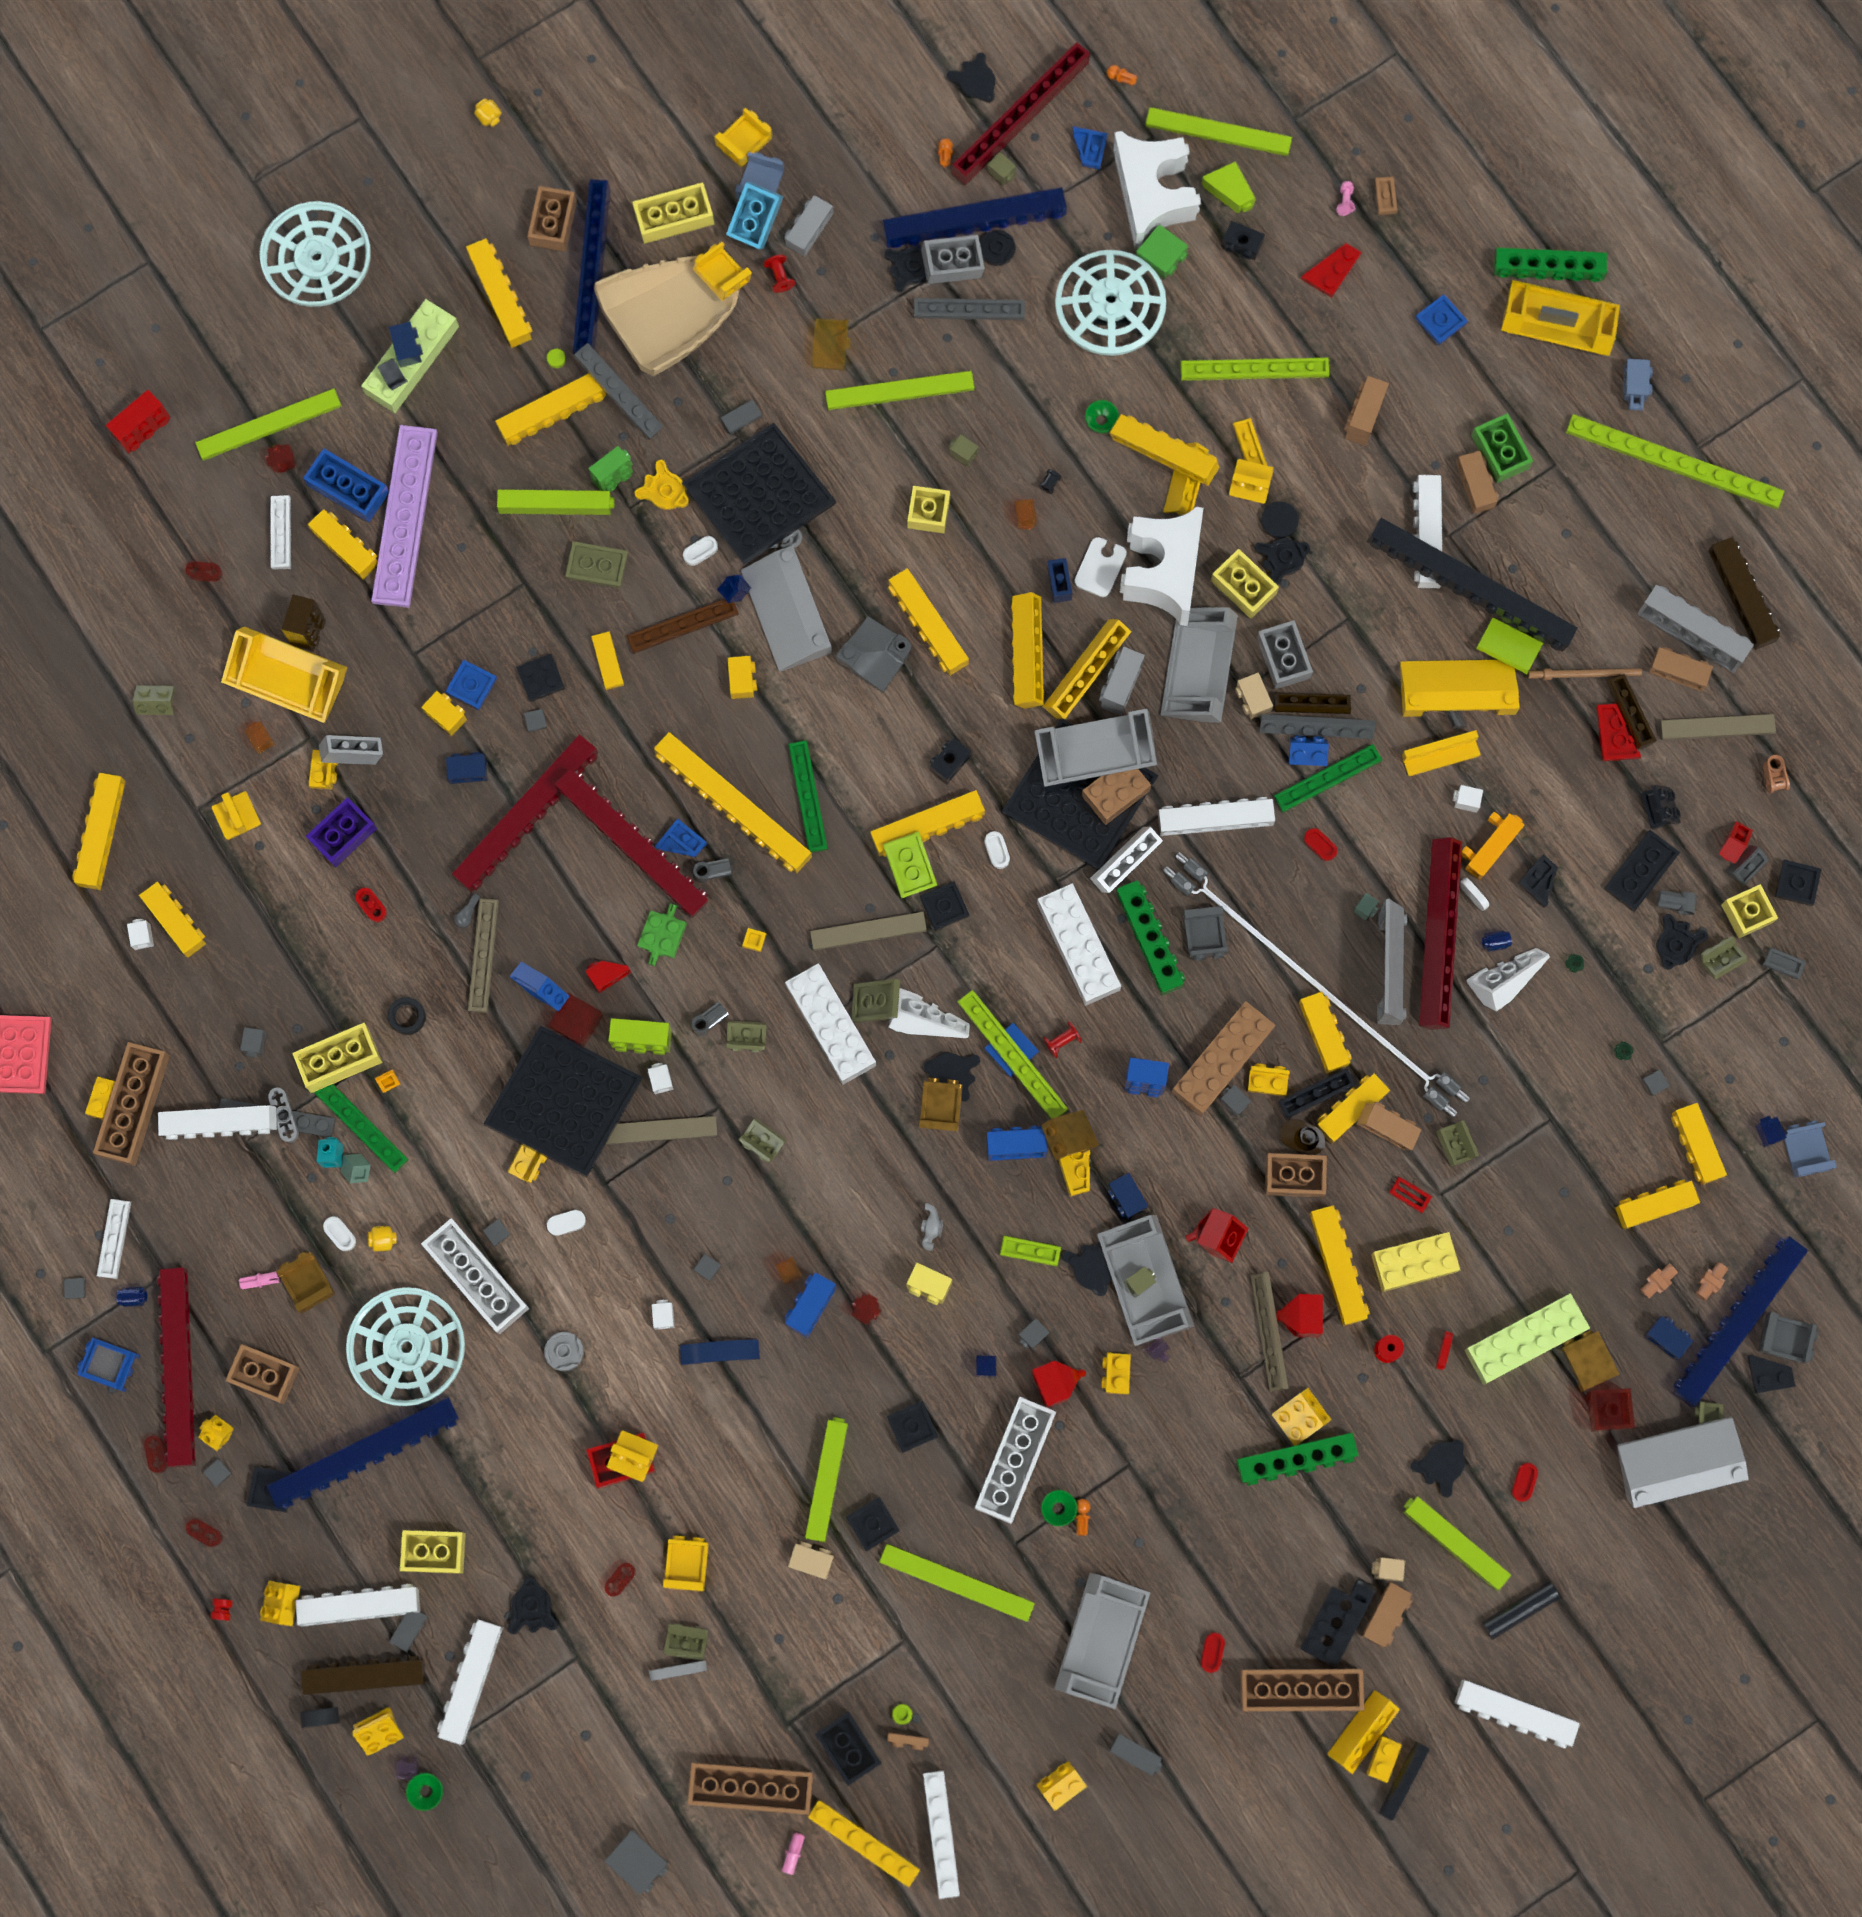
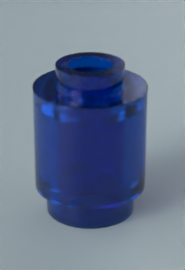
[1482,930,1512,952]
[117,1286,148,1307]

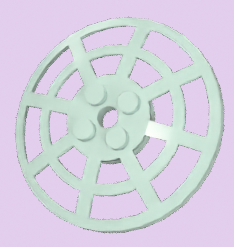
[260,201,371,307]
[1055,250,1166,356]
[346,1287,465,1406]

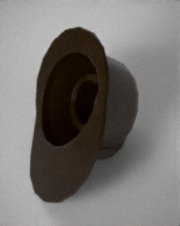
[1280,1119,1326,1155]

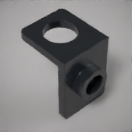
[378,358,408,390]

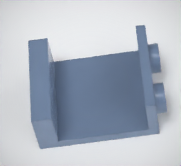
[735,152,784,199]
[1782,1120,1837,1178]

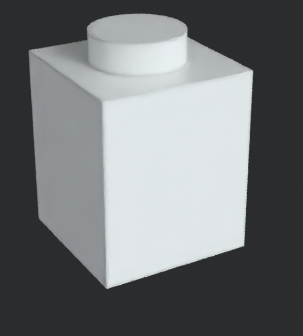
[1452,785,1483,813]
[127,919,154,950]
[648,1063,674,1094]
[652,1300,675,1330]

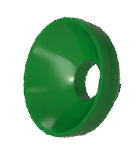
[1085,400,1119,434]
[1041,1490,1077,1527]
[406,1773,443,1811]

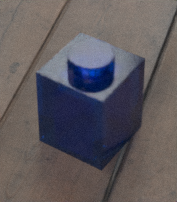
[717,574,751,603]
[1755,1116,1787,1148]
[976,1356,996,1378]

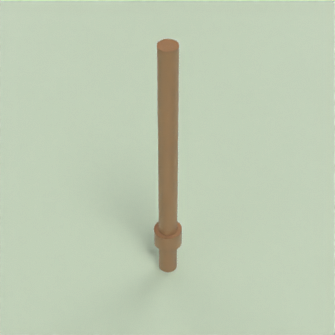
[1528,668,1642,680]

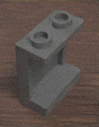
[1183,906,1228,961]
[1758,1312,1819,1364]
[604,1829,669,1895]

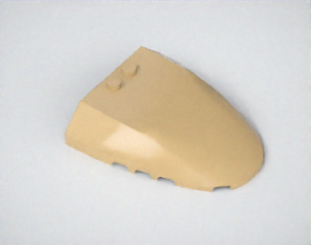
[594,256,739,376]

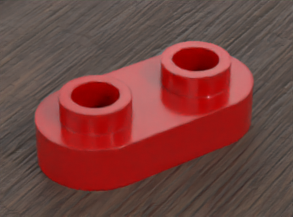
[355,888,387,923]

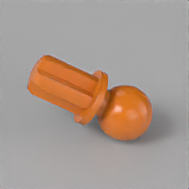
[1107,65,1137,86]
[938,138,953,168]
[1074,1499,1091,1536]

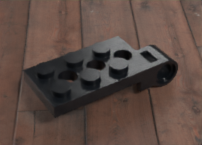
[1300,1578,1377,1668]

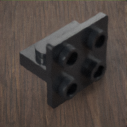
[1641,785,1681,830]

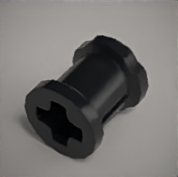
[1038,469,1062,494]

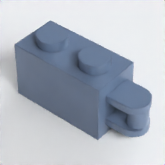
[1623,359,1653,411]

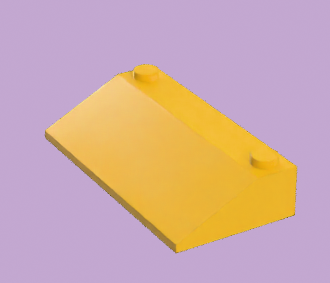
[1501,280,1620,356]
[221,627,347,723]
[1400,660,1519,717]

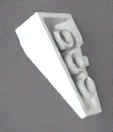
[1467,948,1550,1011]
[889,988,970,1038]

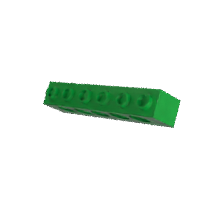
[1493,247,1607,282]
[1116,880,1185,996]
[1236,1433,1359,1486]

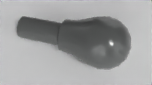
[454,893,480,928]

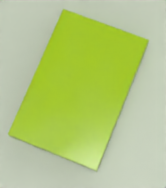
[1476,618,1543,674]
[883,831,937,898]

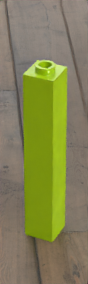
[497,490,615,515]
[805,1417,848,1542]
[1403,1497,1511,1591]

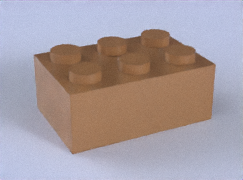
[528,186,577,252]
[1344,376,1389,446]
[1082,769,1151,825]
[1265,1153,1327,1198]
[225,1344,300,1404]

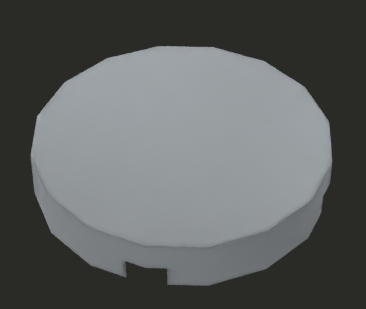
[544,1332,584,1371]

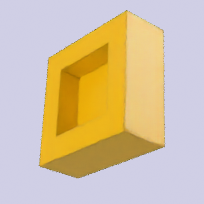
[742,928,766,952]

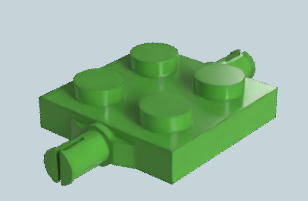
[637,903,687,967]

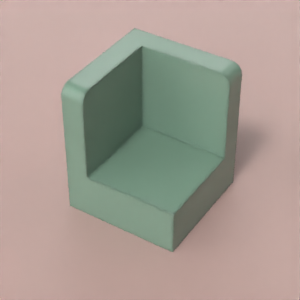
[341,1154,371,1183]

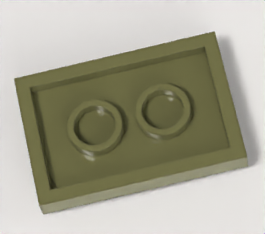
[565,541,628,588]
[851,979,900,1023]

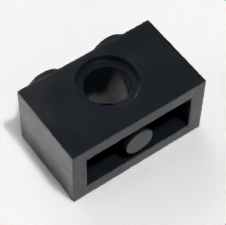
[1221,221,1265,260]
[929,738,972,784]

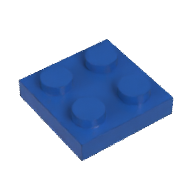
[1415,294,1468,345]
[445,660,497,710]

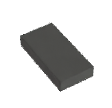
[1538,306,1579,327]
[721,399,762,435]
[1762,947,1806,980]
[390,1612,428,1652]

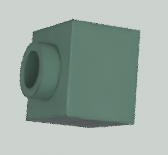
[1353,893,1379,921]

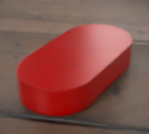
[1304,828,1337,861]
[1435,1331,1453,1370]
[1511,1463,1538,1502]
[1201,1633,1225,1673]

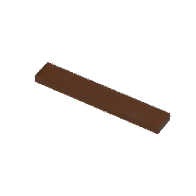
[626,596,739,654]

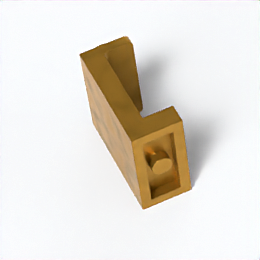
[919,1078,963,1131]
[1041,1110,1099,1160]
[276,1251,336,1314]
[1560,1330,1619,1392]

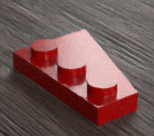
[1301,243,1362,298]
[1596,704,1642,762]

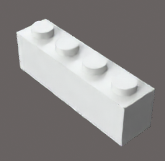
[1090,827,1162,893]

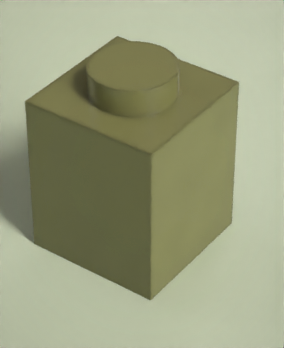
[988,152,1016,186]
[949,434,979,467]
[1123,1266,1156,1298]

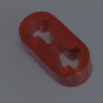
[185,561,222,582]
[144,1436,168,1473]
[186,1519,223,1547]
[604,1563,636,1597]

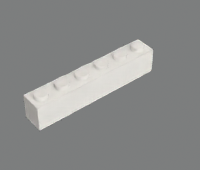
[1413,475,1442,588]
[1158,797,1275,836]
[158,1105,277,1140]
[296,1584,420,1627]
[437,1620,503,1745]
[1455,1680,1580,1749]
[924,1770,960,1899]

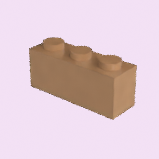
[1456,451,1499,514]
[1649,647,1713,692]
[1357,1102,1422,1150]
[1361,1582,1413,1648]

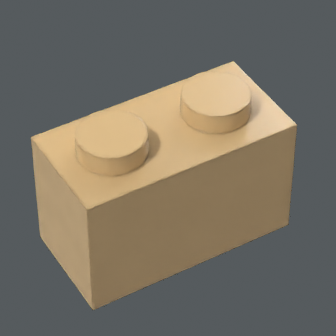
[1235,673,1273,719]
[788,1542,834,1580]
[1371,1558,1405,1582]

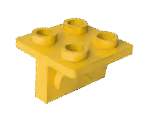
[1229,459,1274,504]
[212,791,261,840]
[607,1431,658,1482]
[260,1581,300,1626]
[352,1707,404,1755]

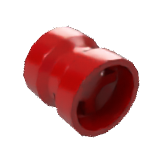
[210,1598,233,1621]

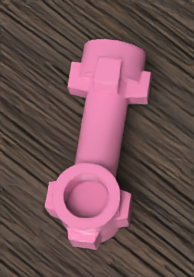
[1337,181,1355,216]

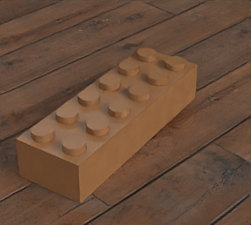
[1171,1001,1276,1117]
[93,1042,170,1166]
[1240,1669,1364,1711]
[688,1762,814,1815]

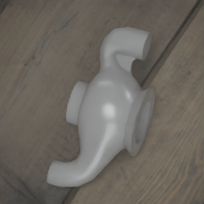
[921,1203,943,1251]

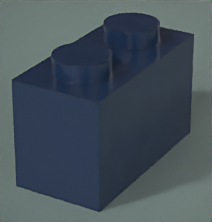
[389,321,423,368]
[1047,558,1073,603]
[446,752,488,784]
[1107,1173,1149,1220]
[1644,1316,1693,1361]

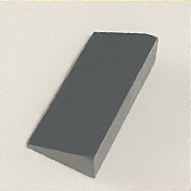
[1444,711,1467,731]
[1726,845,1769,887]

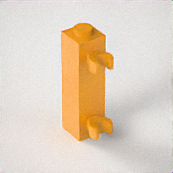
[1461,812,1524,881]

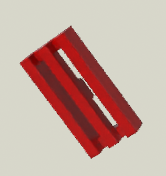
[1388,1176,1433,1214]

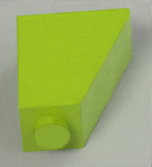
[1202,162,1255,214]

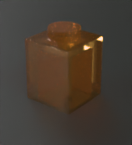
[1014,499,1037,530]
[244,721,275,754]
[775,1257,802,1285]

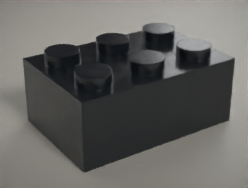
[815,1711,882,1786]

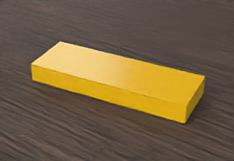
[1233,418,1267,466]
[591,631,624,690]

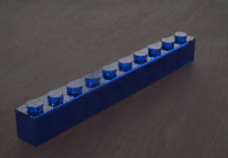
[573,179,611,354]
[883,187,1067,248]
[1672,1236,1809,1407]
[267,1397,460,1510]

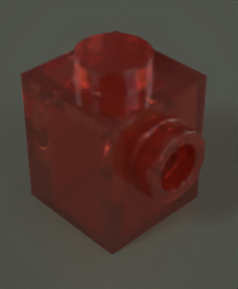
[266,444,296,473]
[851,1294,881,1326]

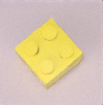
[907,486,950,534]
[1721,884,1778,939]
[907,1263,952,1305]

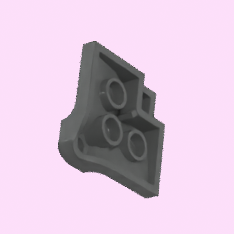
[836,616,911,693]

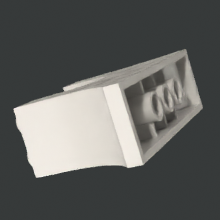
[1113,131,1201,249]
[1120,507,1203,626]

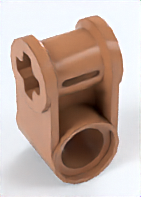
[1763,755,1790,793]

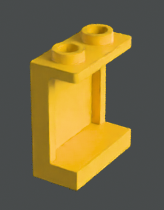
[714,108,772,168]
[693,242,752,301]
[663,1536,709,1591]

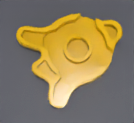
[634,460,689,510]

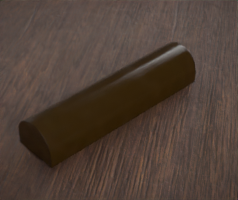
[1606,674,1657,750]
[1274,692,1351,714]

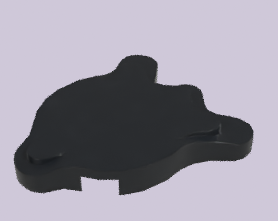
[947,52,996,103]
[884,247,927,292]
[1255,538,1310,585]
[1656,914,1708,970]
[924,1053,980,1102]
[1062,1241,1112,1296]
[1410,1440,1465,1498]
[508,1577,558,1634]

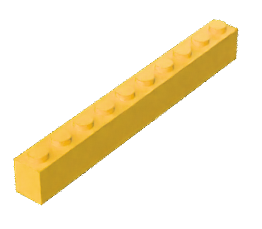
[654,732,812,873]

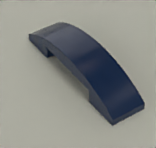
[680,1339,760,1365]

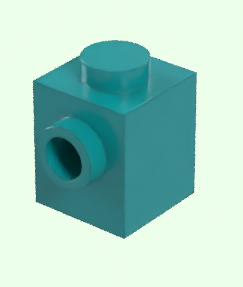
[317,1137,344,1168]

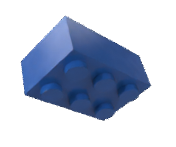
[1124,1058,1169,1098]
[987,1126,1047,1161]
[784,1272,837,1339]

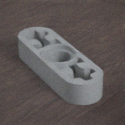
[268,1088,299,1143]
[649,1661,708,1681]

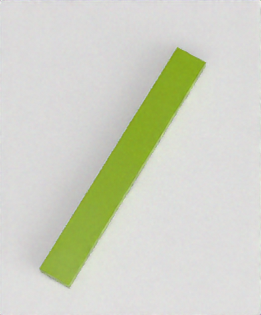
[1146,107,1292,156]
[1181,358,1329,380]
[825,371,974,410]
[195,389,342,461]
[957,990,1069,1119]
[879,1544,1035,1622]

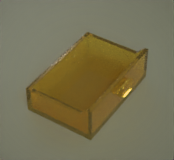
[812,318,851,371]

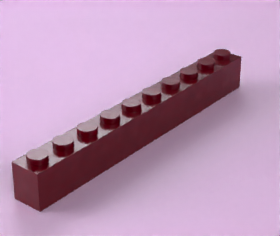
[952,42,1090,186]
[452,734,598,893]
[555,768,708,918]
[1419,837,1462,1030]
[157,1267,196,1468]

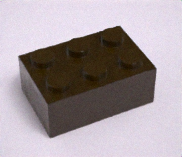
[281,594,326,652]

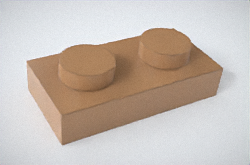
[1374,177,1397,215]
[888,1733,929,1750]

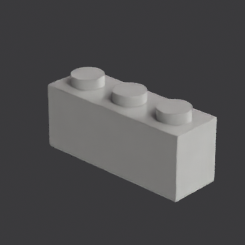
[784,195,834,257]
[319,735,383,765]

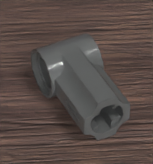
[693,858,732,883]
[1657,890,1697,915]
[692,1002,729,1037]

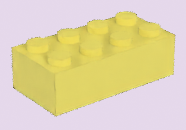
[632,183,714,244]
[293,1023,383,1093]
[1371,1232,1460,1292]

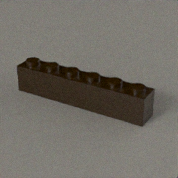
[1708,537,1780,650]
[301,1656,426,1695]

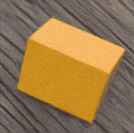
[375,1069,400,1093]

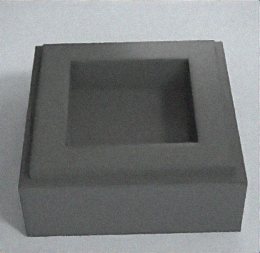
[524,709,547,733]
[1642,1070,1670,1096]
[483,1219,511,1247]
[694,1254,721,1281]
[64,1278,86,1299]
[203,1459,232,1487]

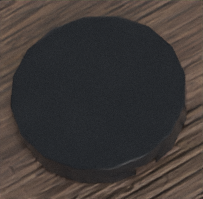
[980,230,1016,266]
[1261,501,1299,539]

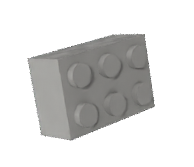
[921,235,985,284]
[1257,620,1313,690]
[1099,647,1145,716]

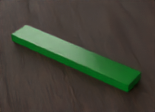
[788,740,828,853]
[1274,744,1382,813]
[314,1084,409,1173]

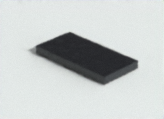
[1604,830,1680,912]

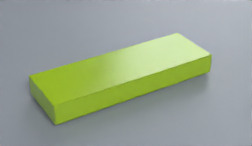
[1000,1236,1061,1267]

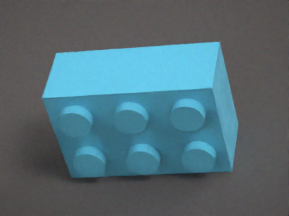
[726,182,784,249]

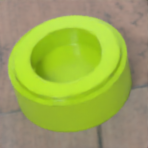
[547,349,566,368]
[892,1704,912,1725]

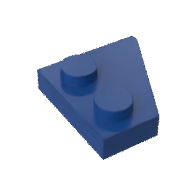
[1073,127,1108,170]
[655,819,707,858]

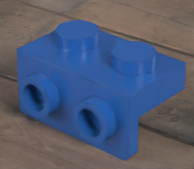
[1289,735,1329,766]

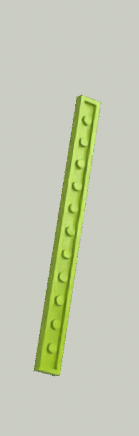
[1566,414,1784,510]

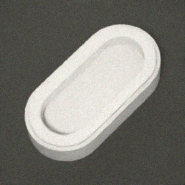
[683,536,718,566]
[985,831,1010,869]
[1459,877,1489,911]
[547,1210,586,1236]
[323,1216,356,1251]

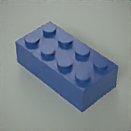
[303,448,389,522]

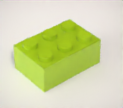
[609,1018,672,1055]

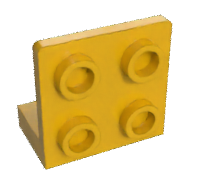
[1272,1388,1332,1446]

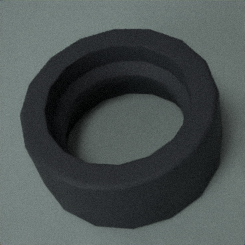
[388,997,426,1035]
[300,1707,340,1728]

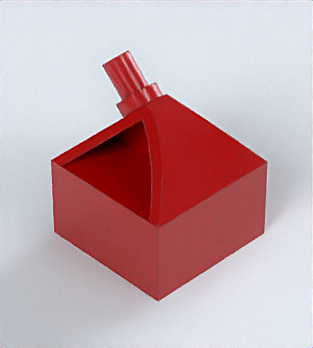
[1186,1208,1249,1263]
[1276,1294,1323,1338]
[1031,1361,1086,1409]

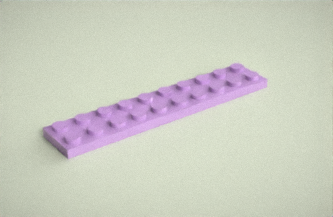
[372,425,438,608]

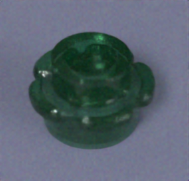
[1565,954,1584,973]
[1614,1042,1633,1061]

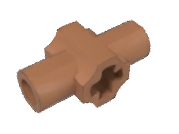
[1695,1262,1728,1301]
[1640,1263,1678,1299]

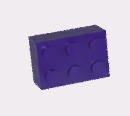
[306,797,377,868]

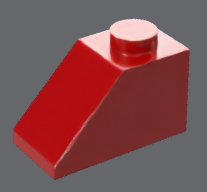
[1719,821,1753,864]
[585,961,632,994]

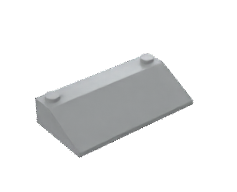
[741,545,832,672]
[1161,607,1238,722]
[1035,709,1157,787]
[1377,899,1407,1025]
[1097,1215,1194,1346]
[1617,1417,1749,1508]
[1054,1573,1150,1709]

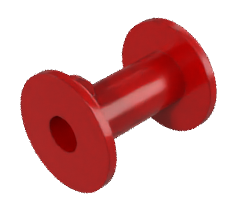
[764,255,796,293]
[1043,1021,1082,1059]
[1374,1335,1404,1363]

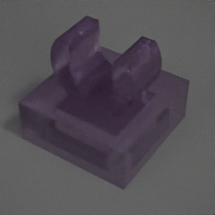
[1145,1338,1170,1363]
[396,1756,418,1780]

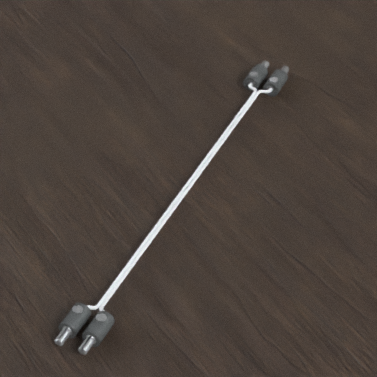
[1163,852,1470,1117]

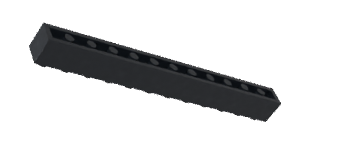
[1366,517,1578,652]

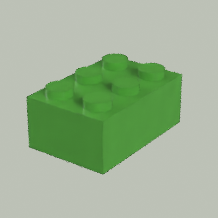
[1471,413,1533,484]

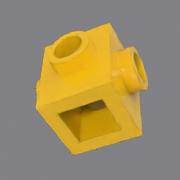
[198,1415,234,1451]

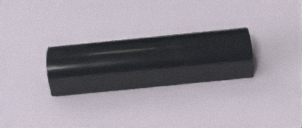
[1278,1068,1356,1120]
[1481,1581,1560,1640]
[1378,1741,1429,1821]

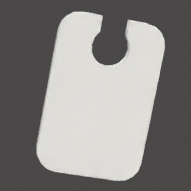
[1075,537,1126,597]

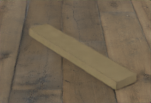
[1660,714,1776,740]
[468,898,499,1013]
[810,912,927,951]
[606,1116,718,1145]
[1251,1272,1288,1392]

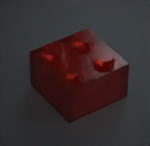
[548,993,603,1047]
[1587,1388,1635,1432]

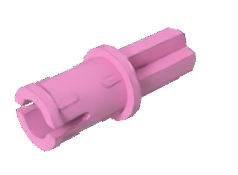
[239,1271,280,1289]
[781,1832,805,1875]

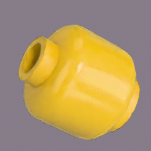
[474,98,502,127]
[367,1226,397,1252]

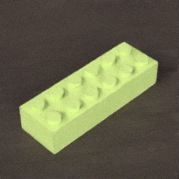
[362,299,459,413]
[1464,1293,1590,1385]

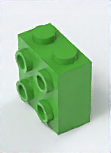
[1136,224,1188,280]
[589,446,633,492]

